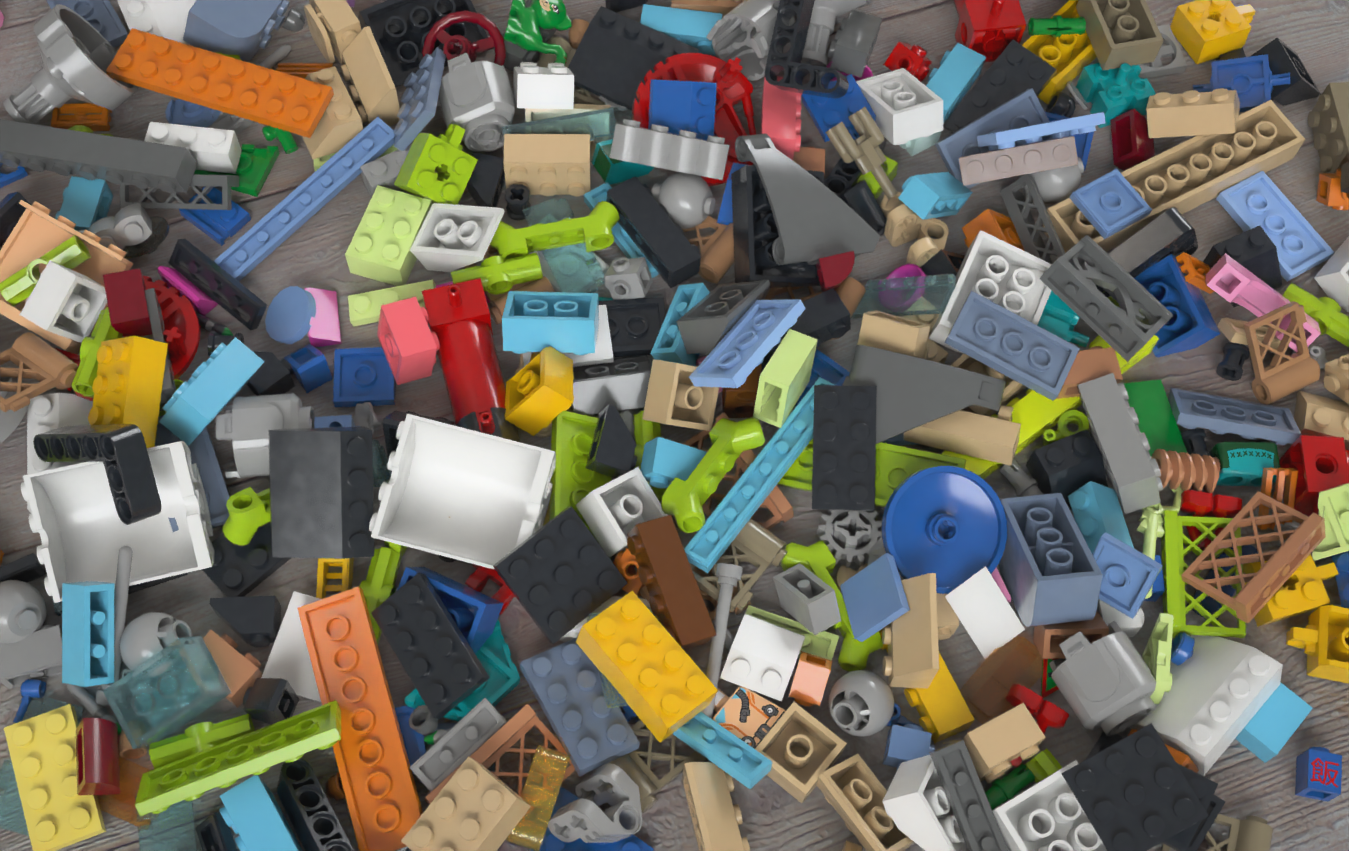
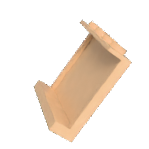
[0,200,133,354]

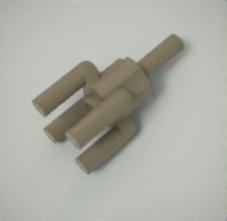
[825,107,898,199]

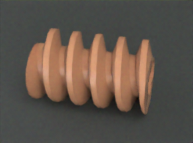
[1151,449,1220,493]

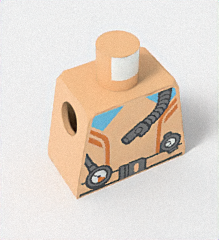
[712,686,786,749]

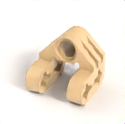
[884,204,949,268]

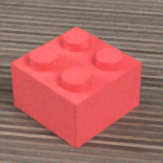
[377,297,439,385]

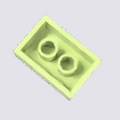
[345,185,432,286]

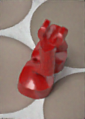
[1180,490,1242,559]
[1005,684,1069,767]

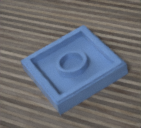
[1070,168,1152,239]
[1092,532,1163,619]
[840,553,910,642]

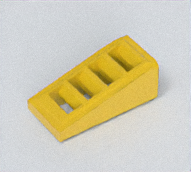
[316,558,354,599]

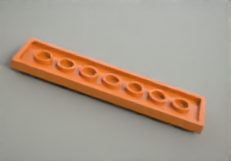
[106,28,334,138]
[297,586,423,851]

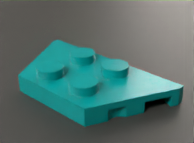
[405,620,520,722]

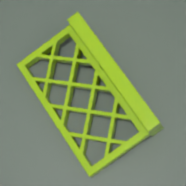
[1161,510,1246,638]

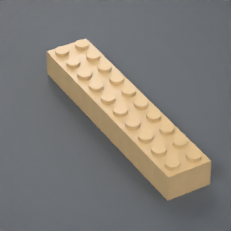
[1042,100,1305,253]

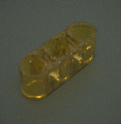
[506,745,570,851]

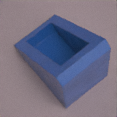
[284,343,333,393]

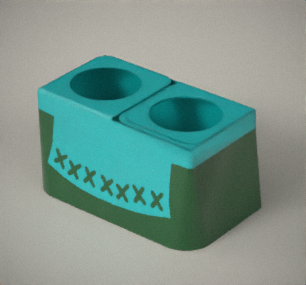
[591,139,654,185]
[1210,442,1280,487]

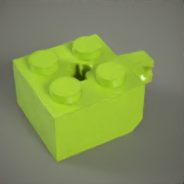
[394,124,478,205]

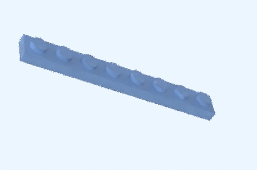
[214,117,396,282]

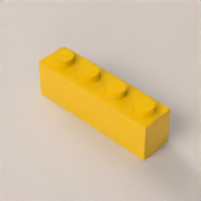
[878,628,975,744]

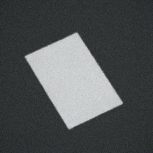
[945,566,1025,659]

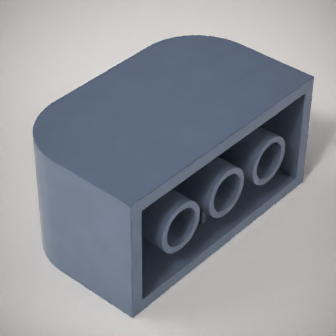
[183,0,290,62]
[998,493,1103,627]

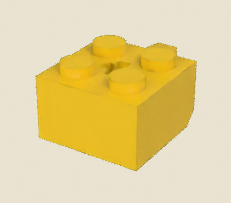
[1170,0,1256,64]
[505,346,574,436]
[1243,554,1339,627]
[1286,605,1349,684]

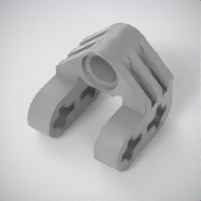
[548,763,642,843]

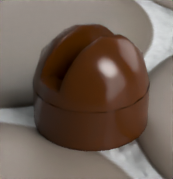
[325,772,346,801]

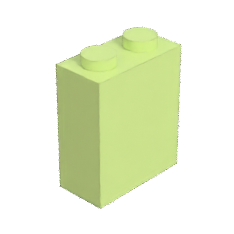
[753,329,818,428]

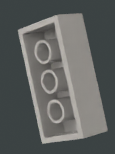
[1077,373,1164,514]

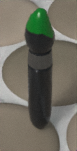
[195,311,233,336]

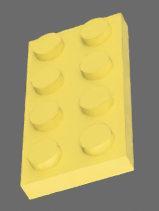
[4,704,106,851]

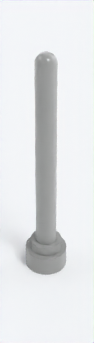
[96,546,133,705]
[701,563,743,718]

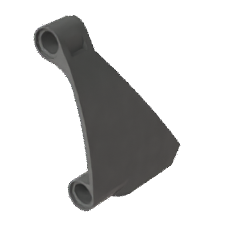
[735,134,880,265]
[843,345,1006,444]

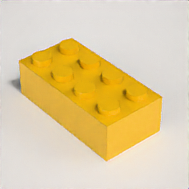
[1022,0,1097,104]
[88,336,168,448]
[576,591,718,743]

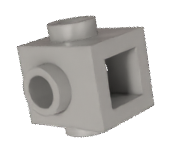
[604,257,653,300]

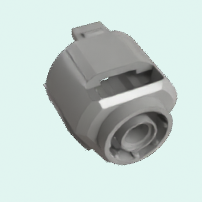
[706,0,795,81]
[438,53,516,152]
[216,393,315,479]
[1049,621,1156,736]

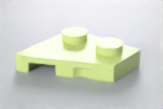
[1312,483,1349,561]
[1142,613,1174,704]

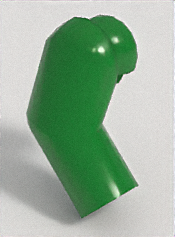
[262,126,298,154]

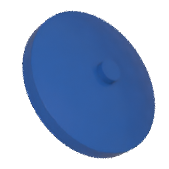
[882,466,1007,594]

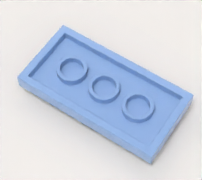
[977,112,1106,151]
[1216,170,1334,282]
[689,299,805,388]

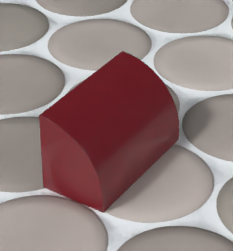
[1110,109,1155,171]
[816,251,855,293]
[103,268,153,336]
[76,718,121,796]

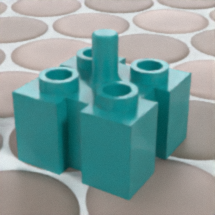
[1076,63,1156,128]
[1037,290,1090,348]

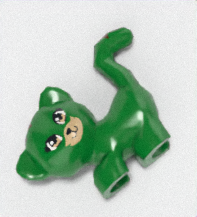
[504,0,572,66]

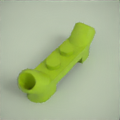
[489,201,619,259]
[661,417,765,533]
[222,487,270,546]
[781,540,883,672]

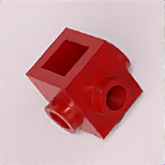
[883,42,932,82]

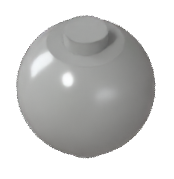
[1018,157,1084,203]
[651,172,715,229]
[0,580,47,644]
[119,612,192,678]
[828,670,894,737]

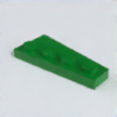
[194,144,280,197]

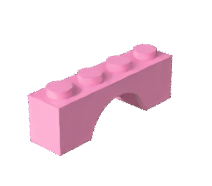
[1206,253,1321,352]

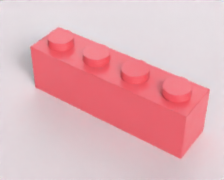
[760,76,802,160]

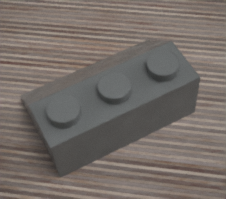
[676,280,770,356]
[572,354,654,417]

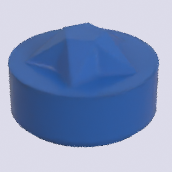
[1171,632,1195,666]

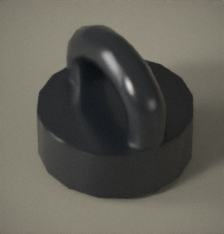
[1046,91,1075,118]

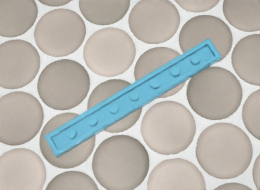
[684,377,834,573]

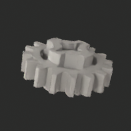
[816,510,882,567]

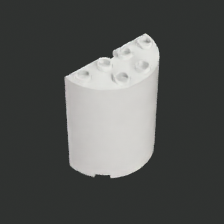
[369,414,556,569]
[21,441,215,603]

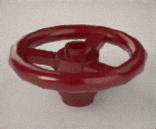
[422,10,506,66]

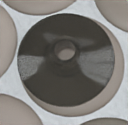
[123,216,170,259]

